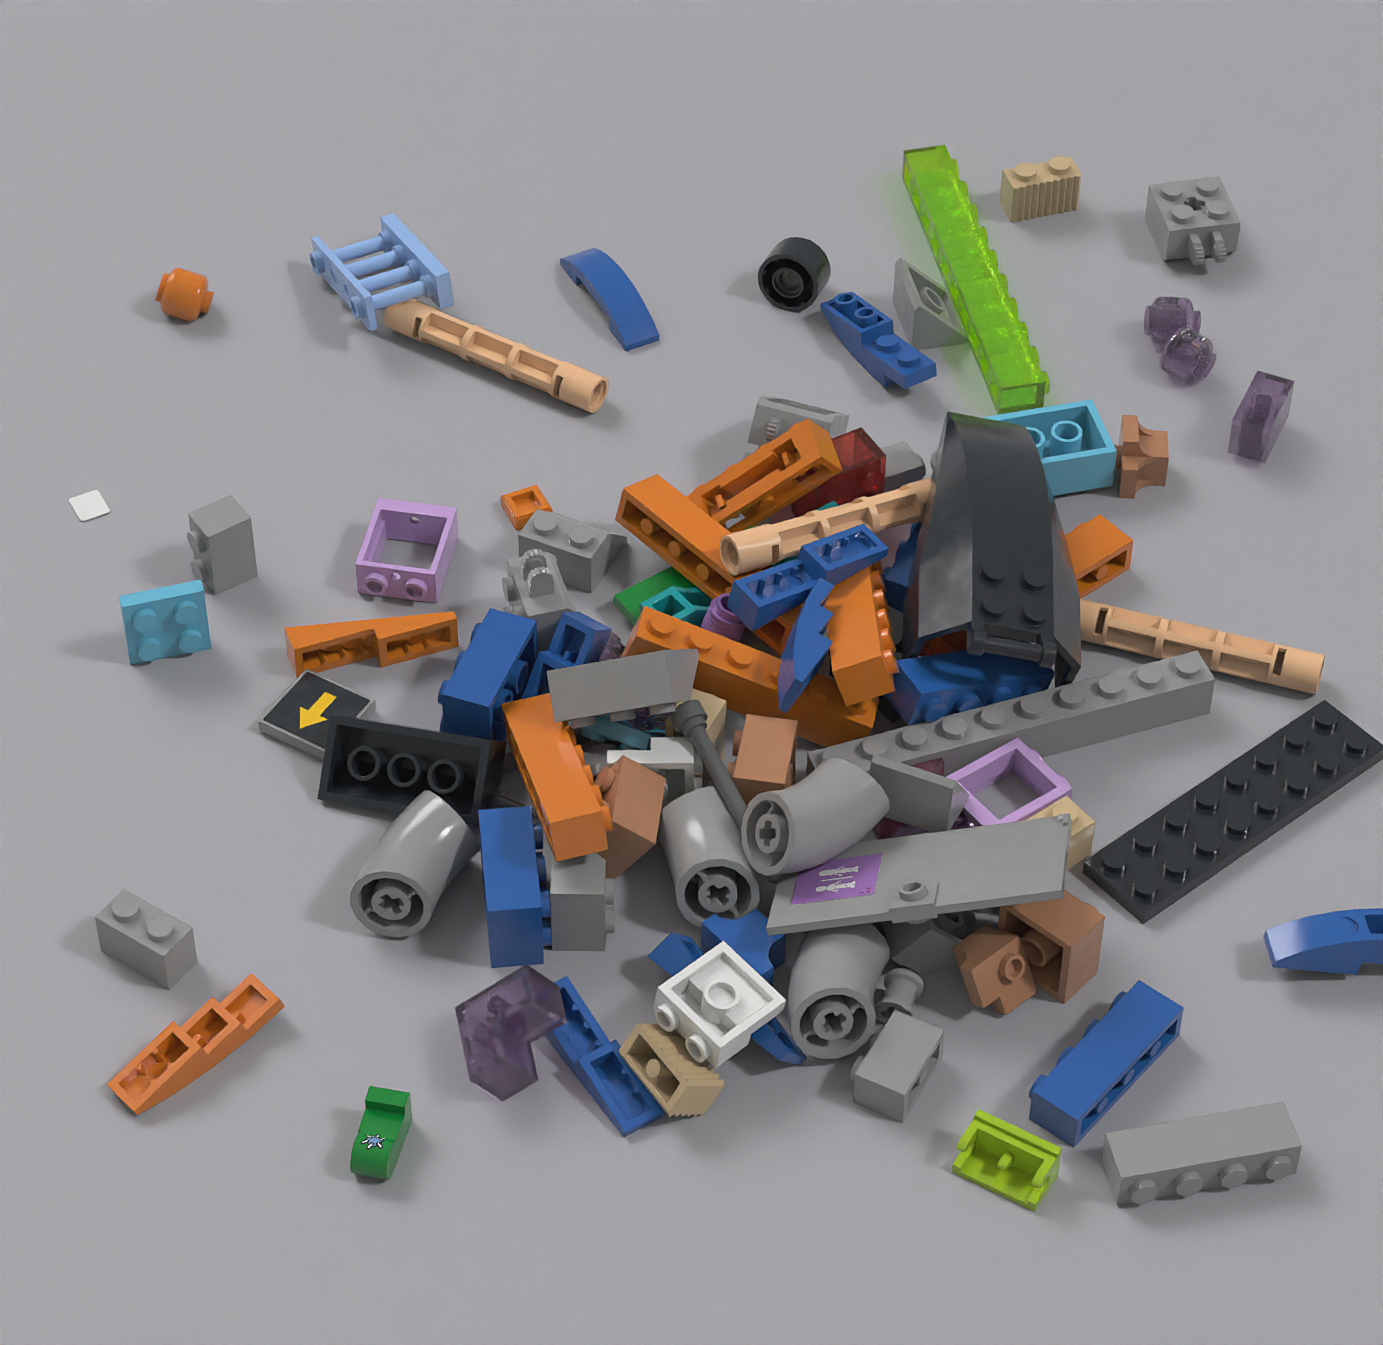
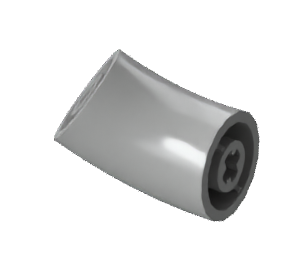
[741,757,890,876]
[656,786,760,928]
[350,790,480,938]
[788,923,890,1059]

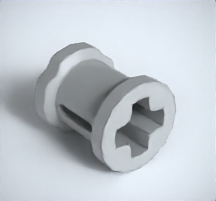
[874,968,924,1025]

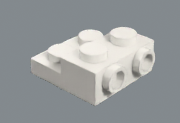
[607,737,703,810]
[653,941,786,1068]

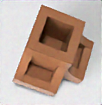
[1114,415,1169,499]
[952,925,1038,1015]

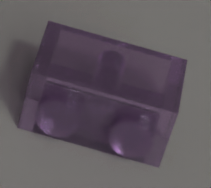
[1228,370,1295,464]

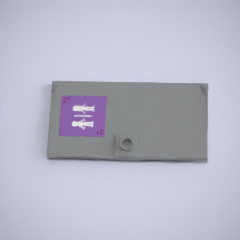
[766,813,1072,936]

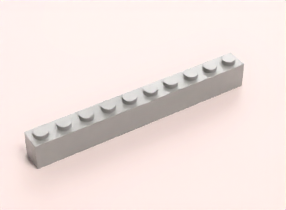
[806,651,1215,777]

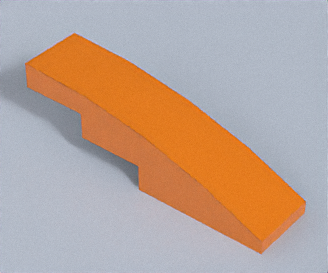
[106,973,285,1115]

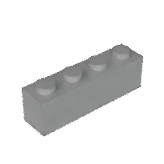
[1101,1101,1302,1205]

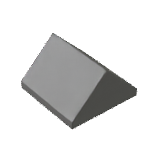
[893,258,969,350]
[869,754,969,833]

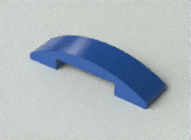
[560,248,659,351]

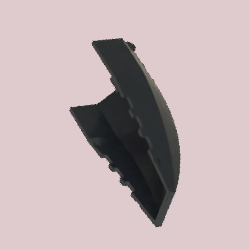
[902,411,1081,687]

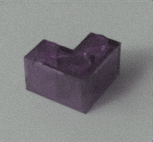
[455,964,567,1102]

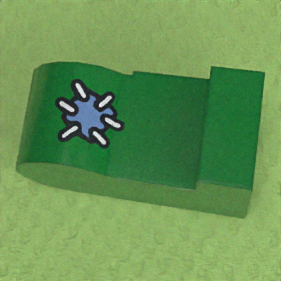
[350,1086,412,1180]

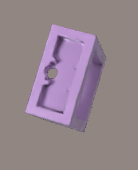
[355,498,458,603]
[946,737,1072,830]

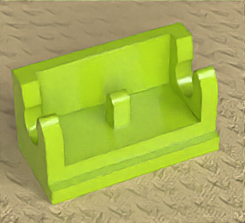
[952,1109,1062,1212]

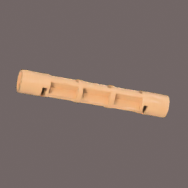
[384,299,609,413]
[719,477,931,575]
[1080,599,1325,695]

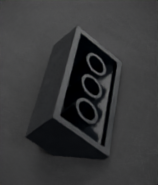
[317,715,507,826]

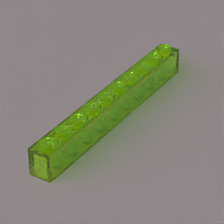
[902,145,1050,415]

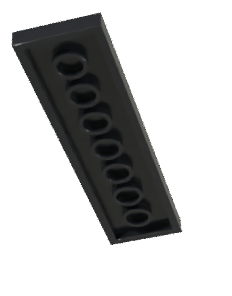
[1082,700,1383,924]

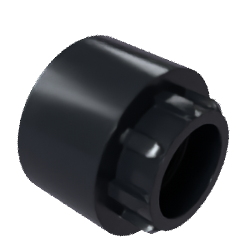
[758,237,831,312]

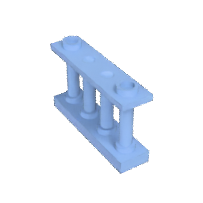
[309,213,454,331]

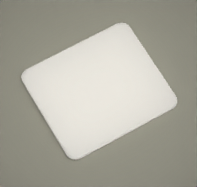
[69,490,110,521]

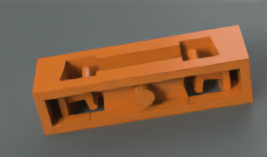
[686,418,843,533]

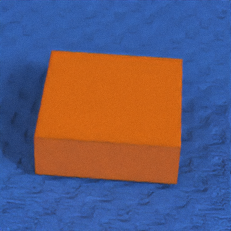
[500,484,552,531]

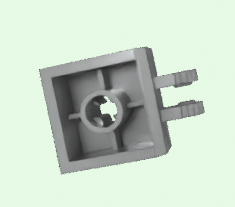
[1145,177,1241,266]
[747,396,850,459]
[502,548,576,654]

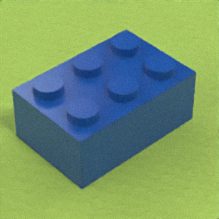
[438,608,538,741]
[478,806,552,968]

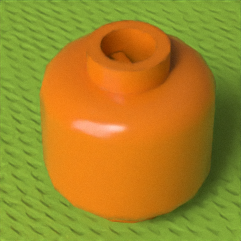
[156,268,214,322]

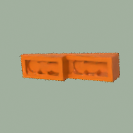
[284,611,459,678]

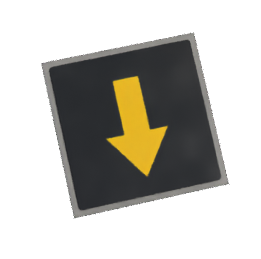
[258,669,376,760]

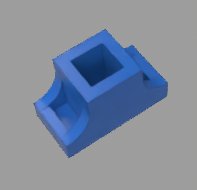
[701,909,786,987]

